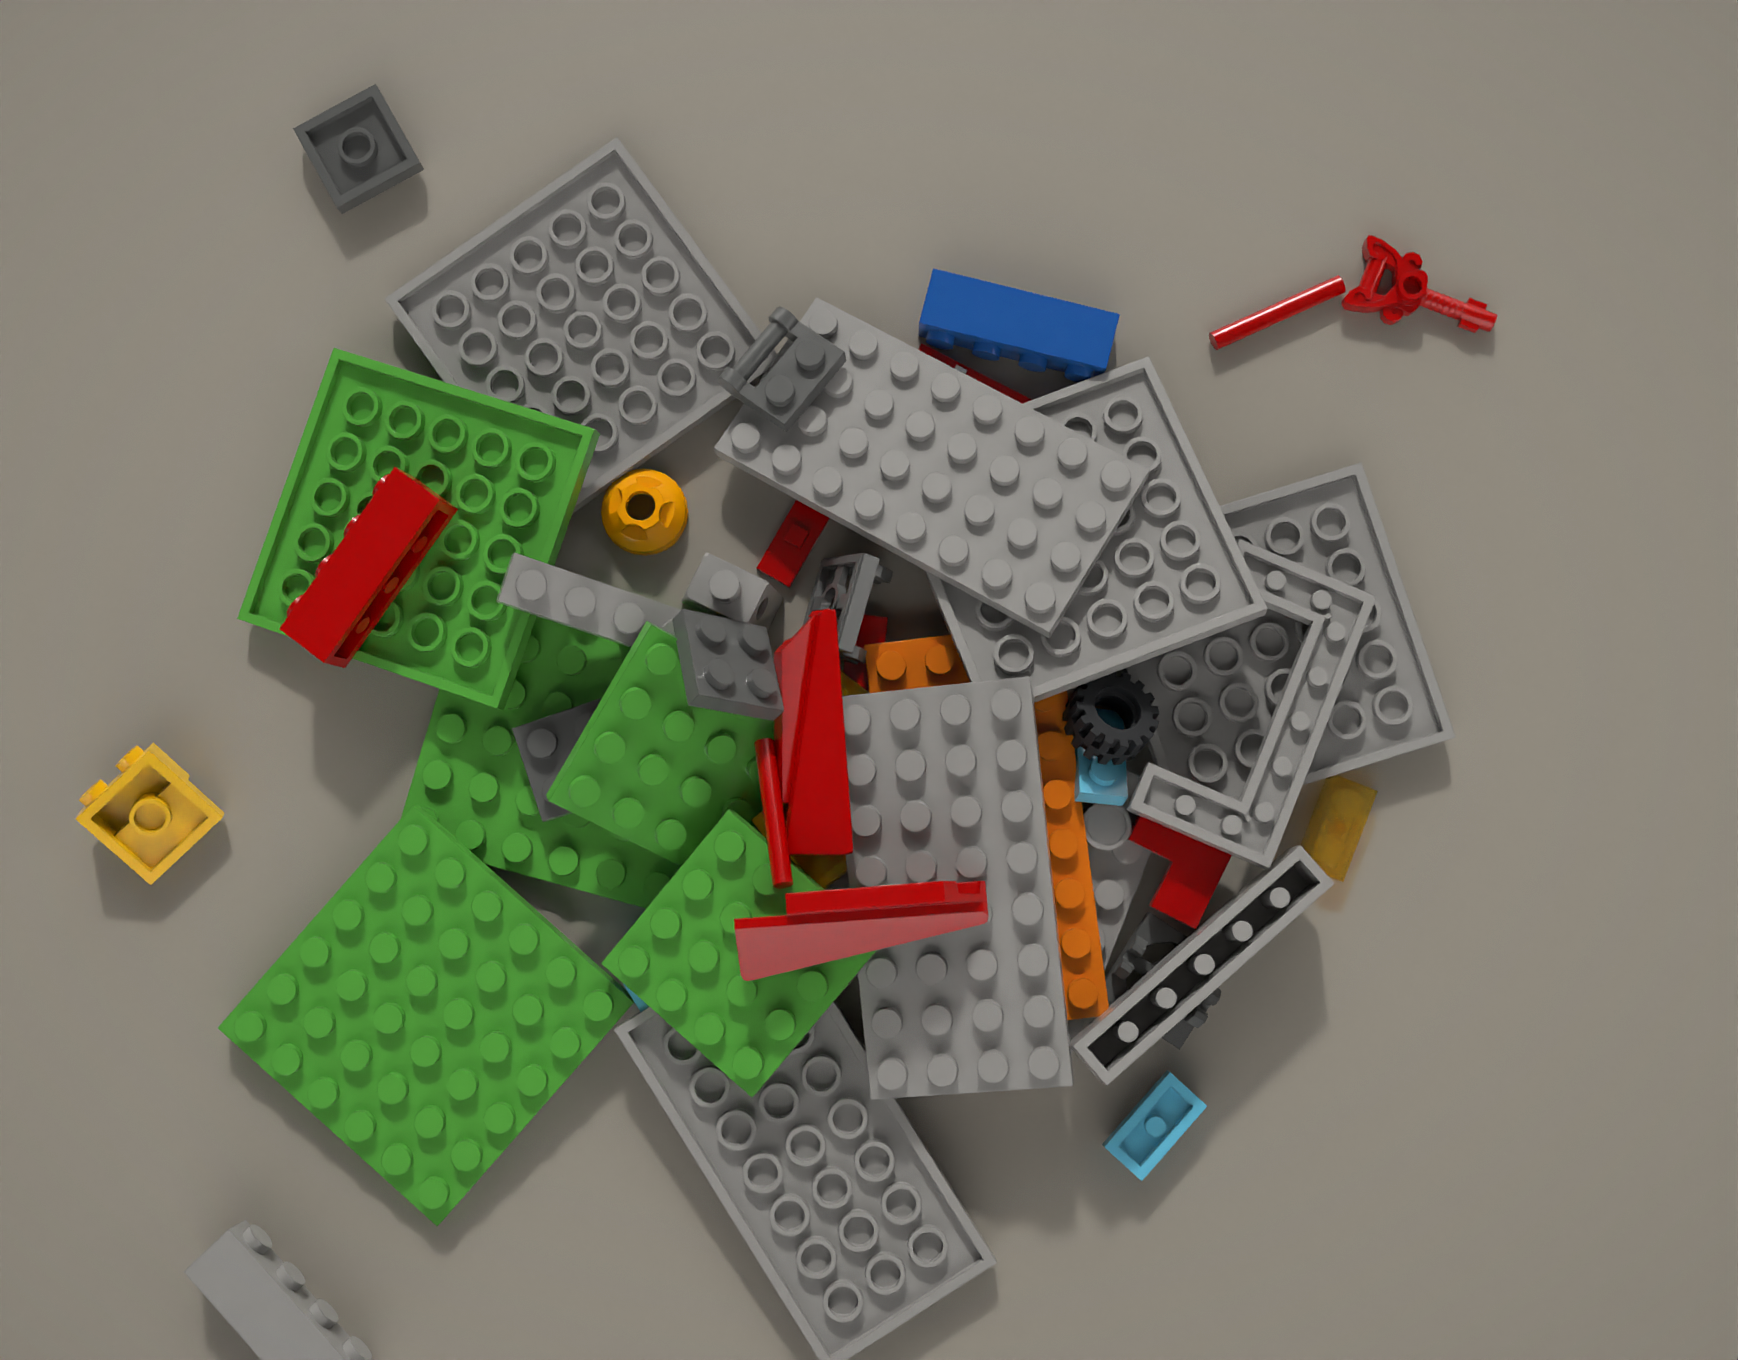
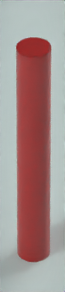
[1209,275,1346,350]
[754,738,793,889]

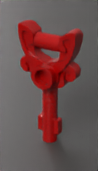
[1341,235,1498,333]

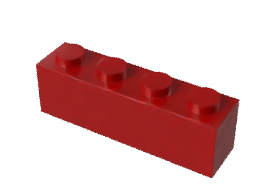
[279,466,458,668]

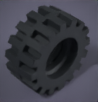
[1062,672,1159,765]

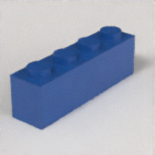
[918,268,1120,383]

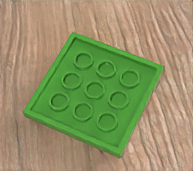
[546,621,774,866]
[601,809,877,1098]

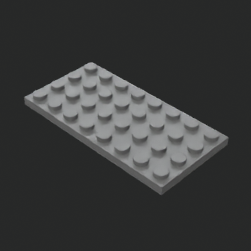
[714,297,1150,638]
[842,676,1074,1100]
[614,1001,997,1360]

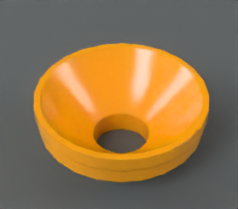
[601,468,689,556]

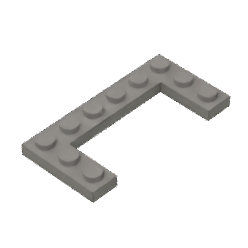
[1127,539,1376,870]

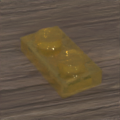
[1301,775,1378,882]

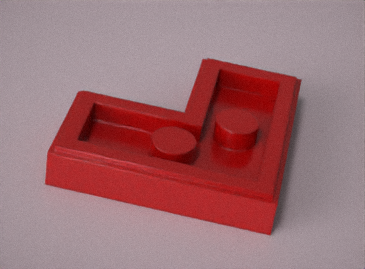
[1127,815,1232,929]

